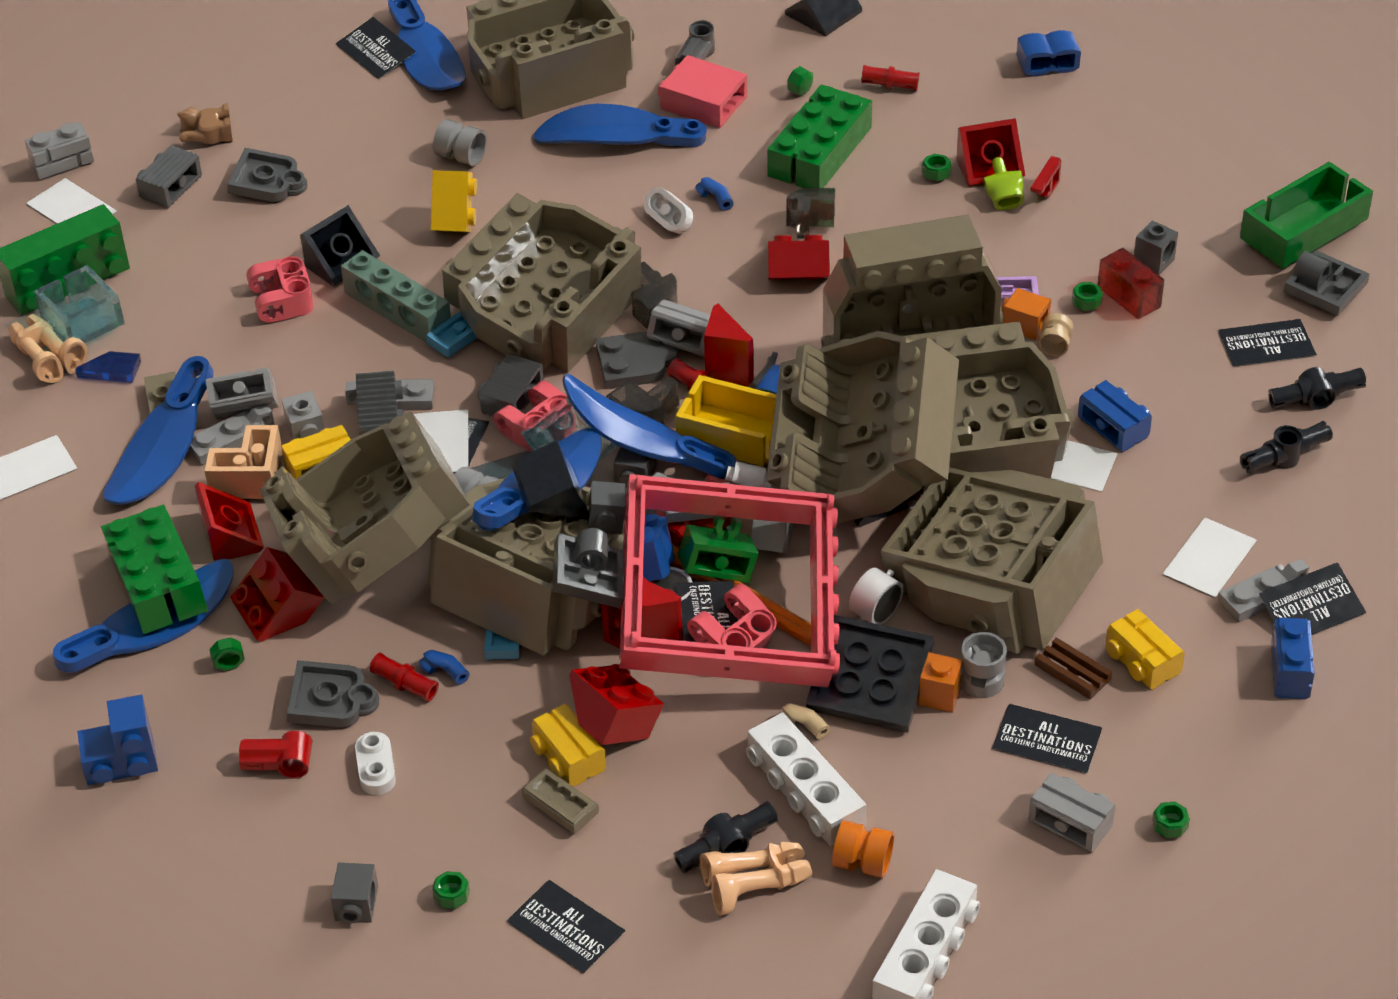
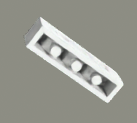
[746,712,867,847]
[872,869,981,999]

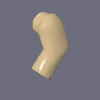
[779,703,830,740]

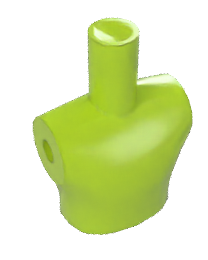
[984,157,1024,210]

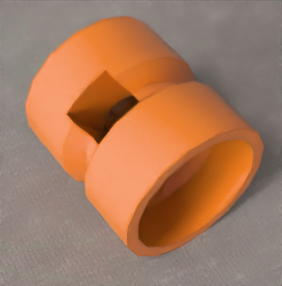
[832,820,895,878]

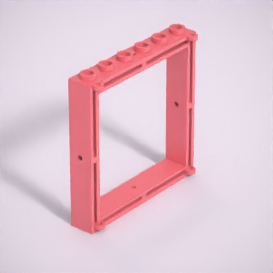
[619,474,840,687]

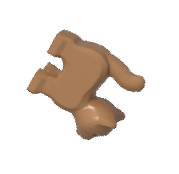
[177,103,233,145]

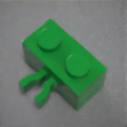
[678,516,759,583]

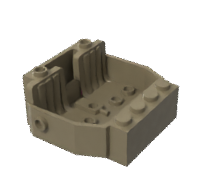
[466,0,634,119]
[442,193,641,373]
[821,214,1003,347]
[903,321,1074,496]
[766,331,959,524]
[260,411,470,605]
[881,467,1103,654]
[428,478,624,656]

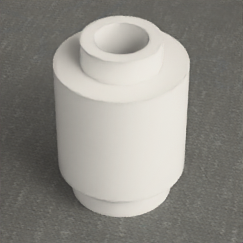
[724,461,771,488]

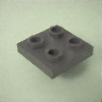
[1283,250,1370,316]
[553,528,624,608]

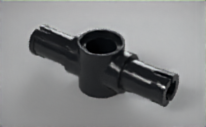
[1268,367,1366,410]
[1240,421,1333,474]
[673,801,778,873]

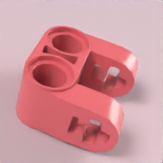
[246,256,314,323]
[493,380,575,452]
[687,584,777,649]

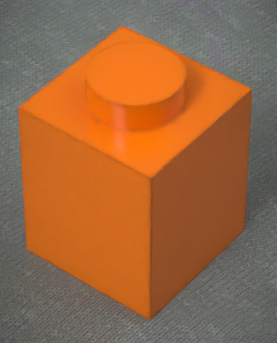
[1001,288,1051,341]
[919,652,963,713]

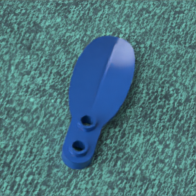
[388,0,466,90]
[534,103,707,147]
[103,356,214,505]
[563,374,737,479]
[472,428,601,531]
[53,559,234,673]

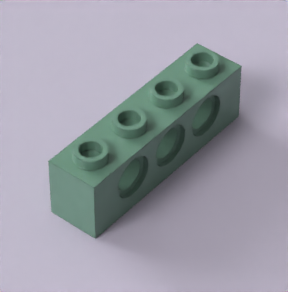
[341,250,451,343]

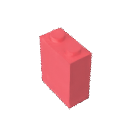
[658,55,747,128]

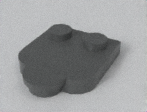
[227,148,307,202]
[596,332,678,389]
[287,660,379,728]

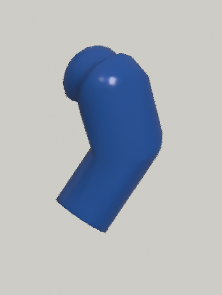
[695,177,734,211]
[418,649,470,685]

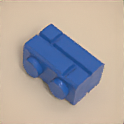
[1078,380,1152,452]
[1271,618,1315,699]

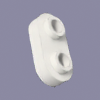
[644,187,693,234]
[355,732,396,795]

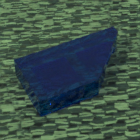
[75,351,141,383]

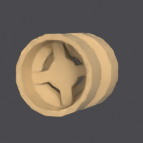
[1038,313,1073,357]

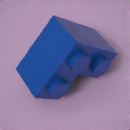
[77,694,158,785]

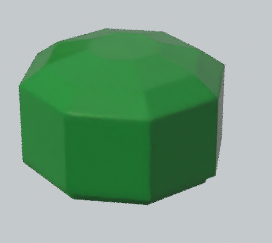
[787,66,813,96]
[922,153,951,181]
[1072,282,1103,311]
[209,637,245,671]
[1152,801,1190,838]
[432,871,470,909]

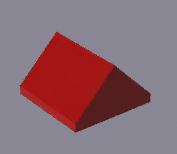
[956,118,1025,186]
[704,303,754,387]
[194,482,264,561]

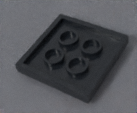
[806,615,934,733]

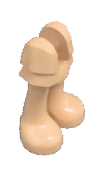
[8,314,88,383]
[699,842,812,916]

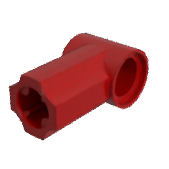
[239,731,313,778]

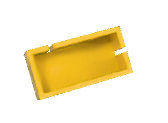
[675,375,777,467]

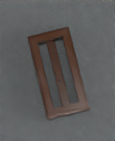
[1035,637,1112,700]

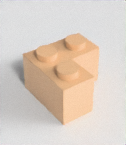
[204,425,283,499]

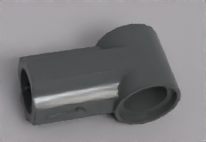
[675,20,715,65]

